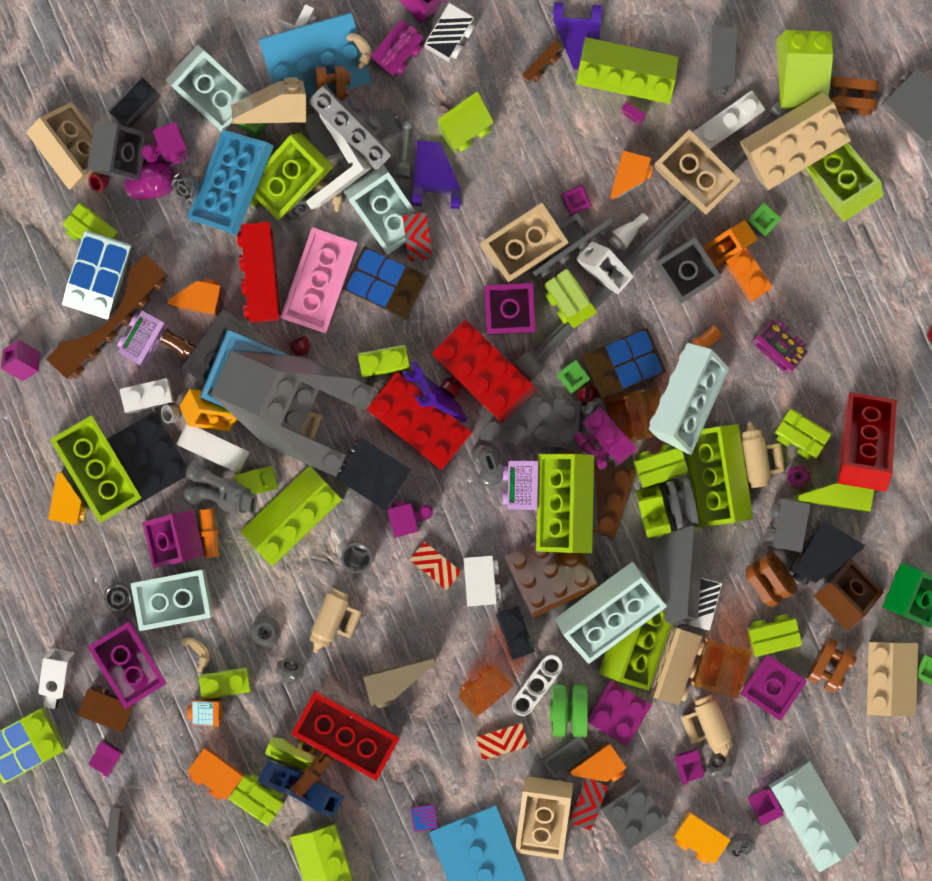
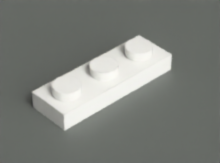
[693,91,765,149]

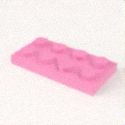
[280,227,358,334]

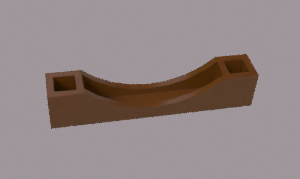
[46,254,169,380]

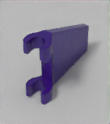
[553,2,602,70]
[412,140,461,209]
[402,361,468,423]

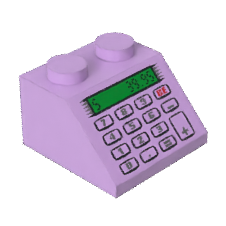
[117,311,169,368]
[502,461,538,510]

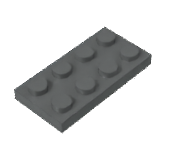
[481,396,581,450]

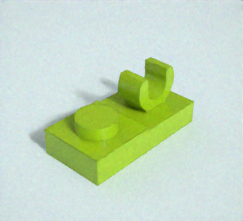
[265,737,316,770]

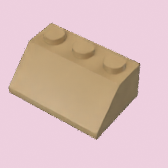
[26,102,95,190]
[650,626,705,705]
[867,641,918,716]

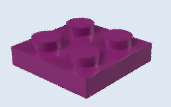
[739,654,807,721]
[587,680,652,746]

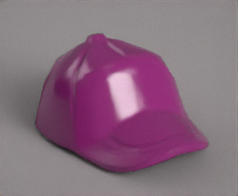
[124,161,174,200]

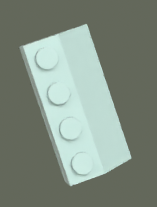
[649,343,729,454]
[555,562,667,664]
[768,761,858,872]

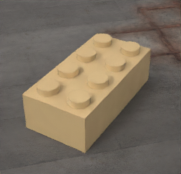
[740,93,851,190]

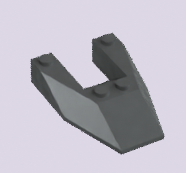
[210,350,375,477]

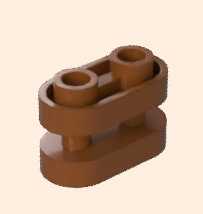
[315,66,350,113]
[830,77,879,116]
[745,552,797,607]
[806,637,857,693]

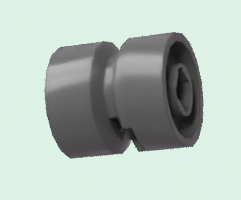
[341,542,373,574]

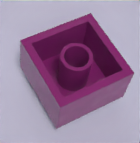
[484,283,535,336]

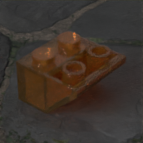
[605,387,661,442]
[692,638,752,698]
[458,663,514,718]

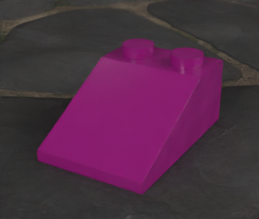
[87,620,167,709]

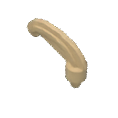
[346,33,372,69]
[311,182,342,212]
[181,638,210,672]

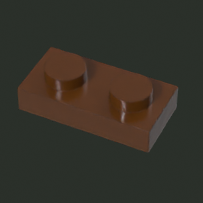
[521,40,562,85]

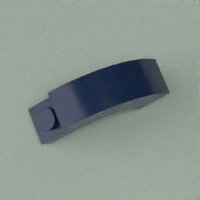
[258,760,345,818]

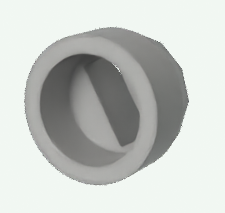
[161,404,182,424]

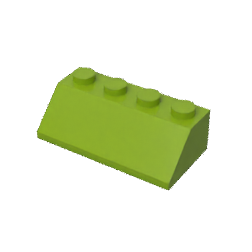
[575,37,679,104]
[50,415,141,524]
[687,424,753,527]
[536,454,594,553]
[240,465,343,567]
[598,591,672,691]
[290,822,355,881]

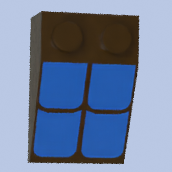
[342,246,428,321]
[581,328,667,400]

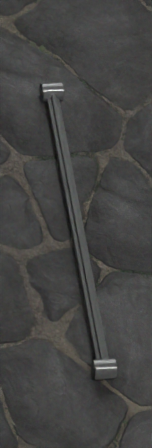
[513,99,793,381]

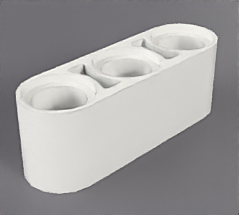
[177,423,250,474]
[511,654,562,716]

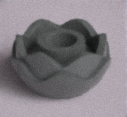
[171,173,199,201]
[103,583,134,613]
[250,617,281,647]
[726,834,756,858]

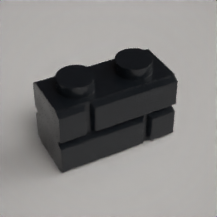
[108,76,161,128]
[495,605,535,660]

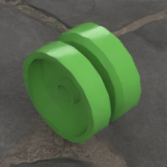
[550,684,588,737]

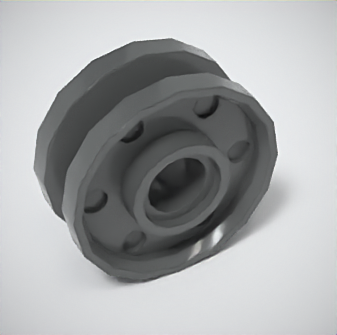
[666,478,698,530]

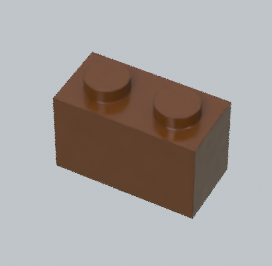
[77,685,136,733]

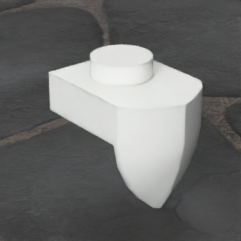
[277,4,317,31]

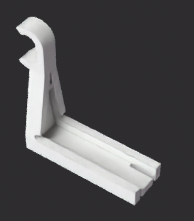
[306,113,371,209]

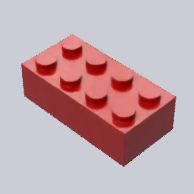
[237,222,281,325]
[431,319,537,425]
[366,372,472,471]
[838,392,897,492]
[291,690,400,781]

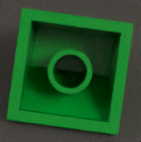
[882,563,932,628]

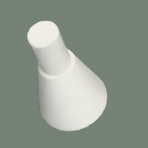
[609,213,649,251]

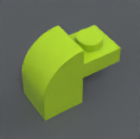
[232,466,279,495]
[635,485,671,538]

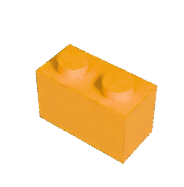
[672,811,730,864]

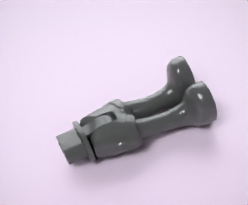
[471,443,504,487]
[183,460,257,513]

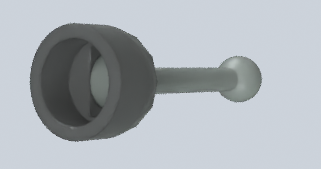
[392,121,412,179]

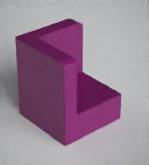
[1,339,40,381]
[89,740,124,779]
[673,749,704,785]
[748,787,784,826]

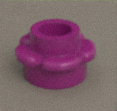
[787,465,810,489]

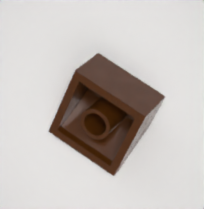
[814,558,884,630]

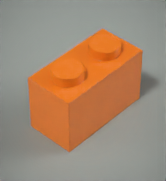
[724,247,773,303]
[187,746,245,800]

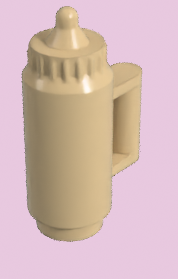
[741,421,785,488]
[310,588,362,653]
[681,694,733,759]

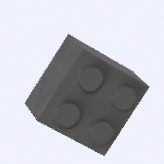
[87,122,148,181]
[653,237,722,305]
[765,499,811,552]
[600,780,669,850]

